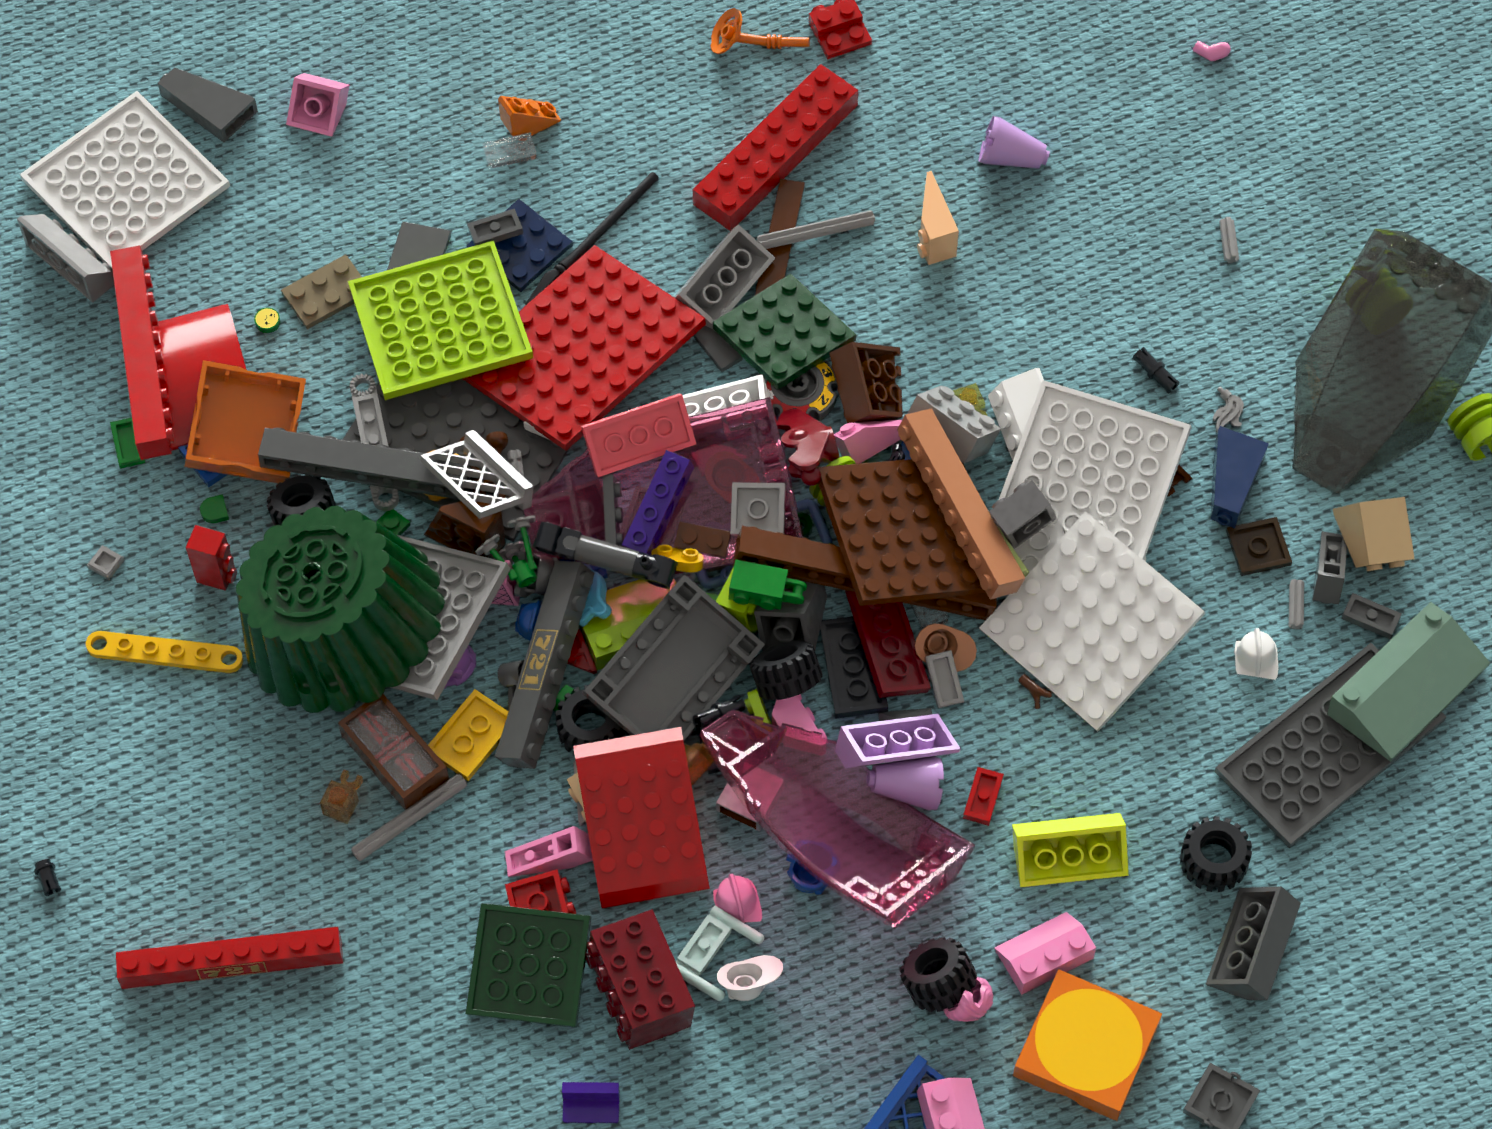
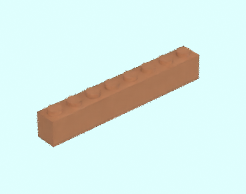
[897,408,1025,600]

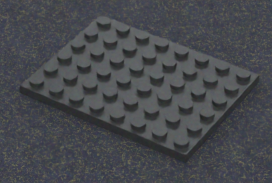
[343,379,570,542]

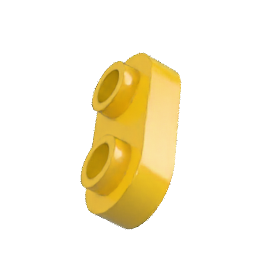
[651,545,704,573]

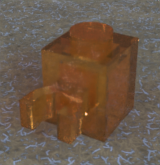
[320,769,363,824]

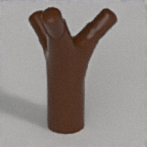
[1018,674,1052,709]

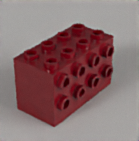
[586,909,695,1050]

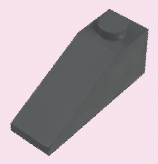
[1312,531,1347,605]

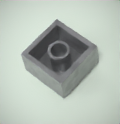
[989,480,1057,549]

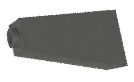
[158,68,258,142]

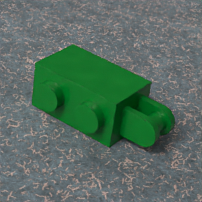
[728,560,807,610]

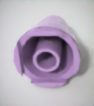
[978,116,1050,169]
[866,756,944,811]

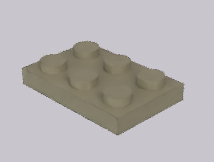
[281,254,362,329]

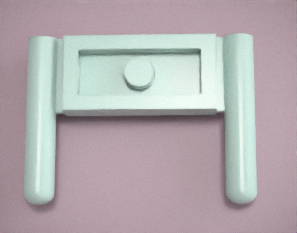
[676,906,764,1001]

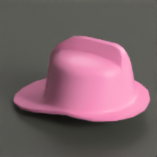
[713,874,762,923]

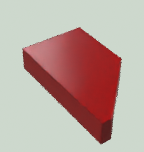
[567,629,597,674]

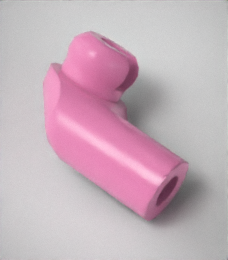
[1193,41,1231,61]

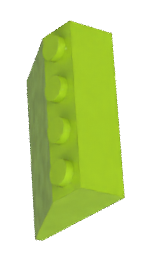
[579,578,676,671]

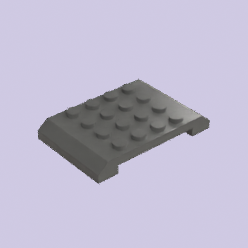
[582,575,765,740]

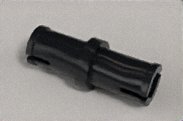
[1132,347,1180,394]
[693,695,745,731]

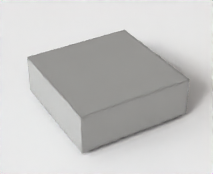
[87,545,124,580]

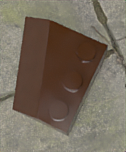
[830,342,903,423]
[424,501,506,560]

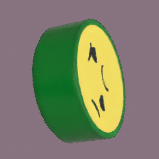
[254,307,281,333]

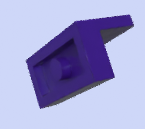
[562,1082,620,1123]

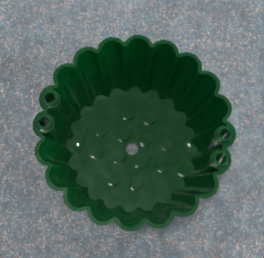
[236,506,445,713]

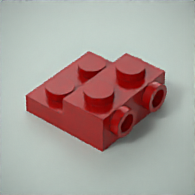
[809,0,872,60]
[505,869,576,914]

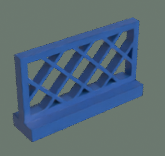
[864,1054,945,1129]

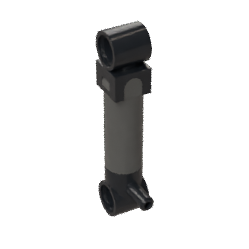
[532,522,678,589]

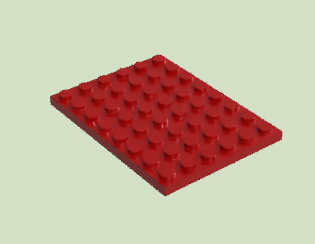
[462,245,706,451]

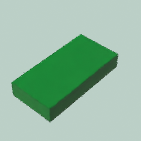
[110,417,145,469]

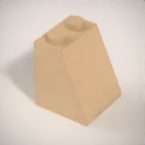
[1333,497,1415,571]

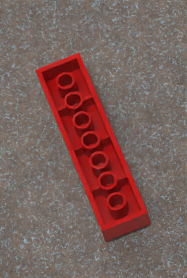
[692,64,858,231]

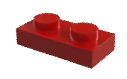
[963,767,1004,826]

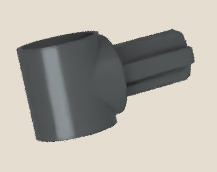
[497,660,524,711]

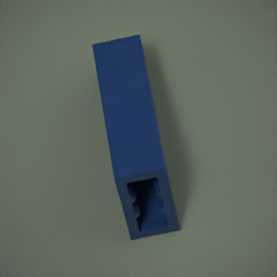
[1210,426,1269,528]

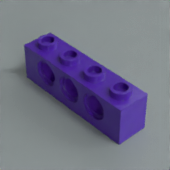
[622,450,694,555]

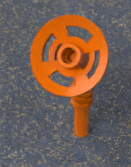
[710,8,810,54]

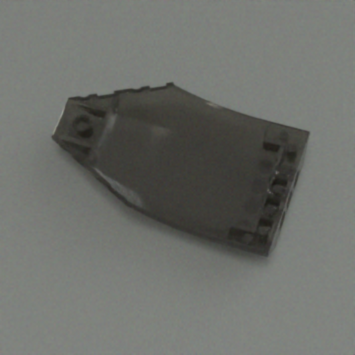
[1292,229,1492,494]

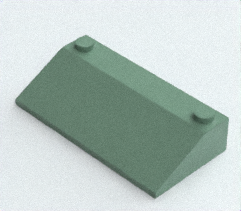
[1327,602,1490,762]

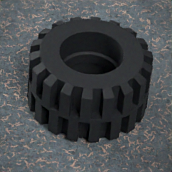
[267,474,336,526]
[749,641,823,700]
[556,685,624,756]
[1180,816,1252,892]
[900,937,977,1012]

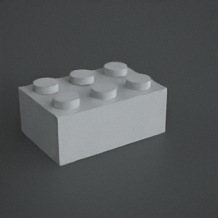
[907,386,1001,464]

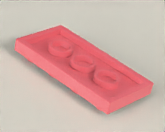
[581,393,696,477]

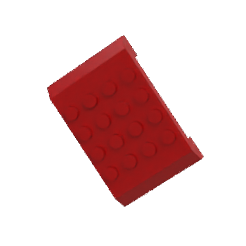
[573,727,710,908]

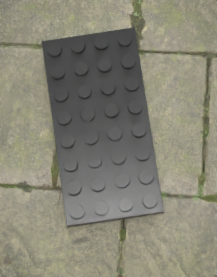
[1214,643,1446,848]

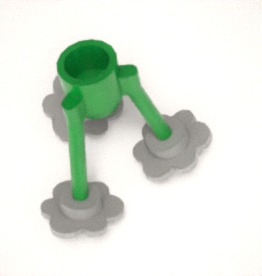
[475,516,537,588]

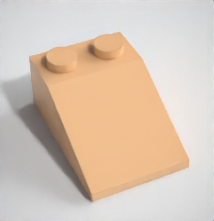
[917,171,959,265]

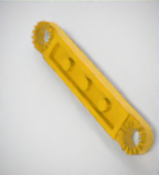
[86,631,243,673]

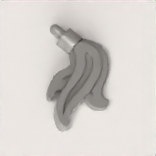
[1213,387,1244,433]

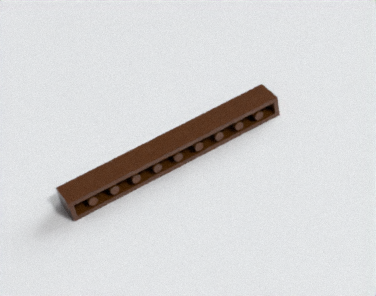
[733,525,997,621]

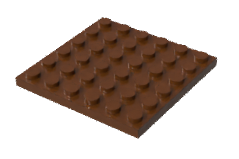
[817,459,986,606]

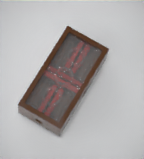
[338,694,449,810]

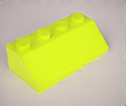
[1012,813,1129,887]

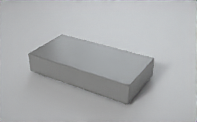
[925,650,964,709]

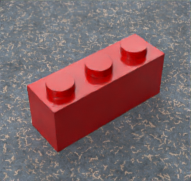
[185,525,237,591]

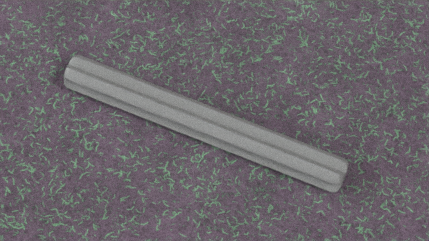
[756,210,875,249]
[351,774,467,861]

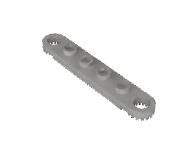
[350,374,399,511]

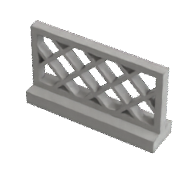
[420,430,533,519]

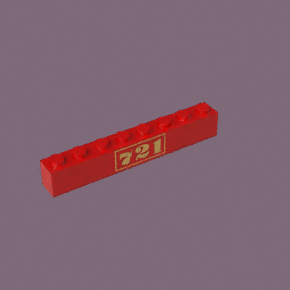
[116,927,343,989]

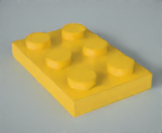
[428,689,509,781]

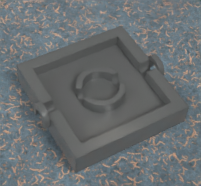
[1183,1063,1260,1129]

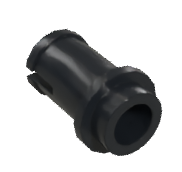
[34,859,61,896]

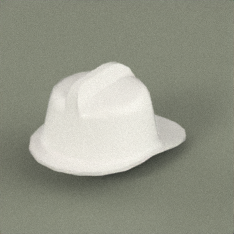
[1235,628,1278,680]
[717,955,783,1001]

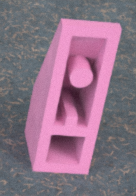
[834,420,902,464]
[505,826,593,877]

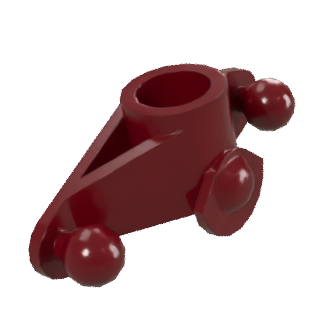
[776,409,840,486]

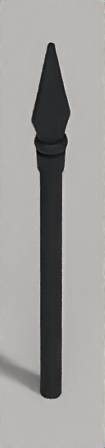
[525,172,659,305]

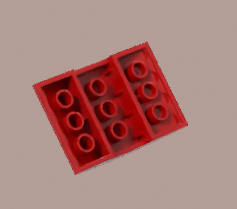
[154,304,247,451]

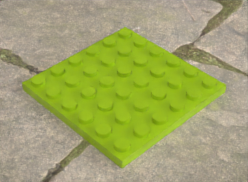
[348,240,534,400]

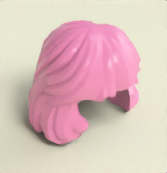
[943,977,993,1022]

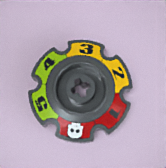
[758,360,838,421]

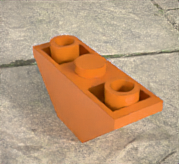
[498,96,561,138]

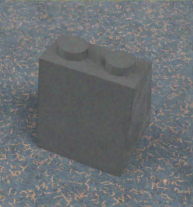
[754,578,827,651]

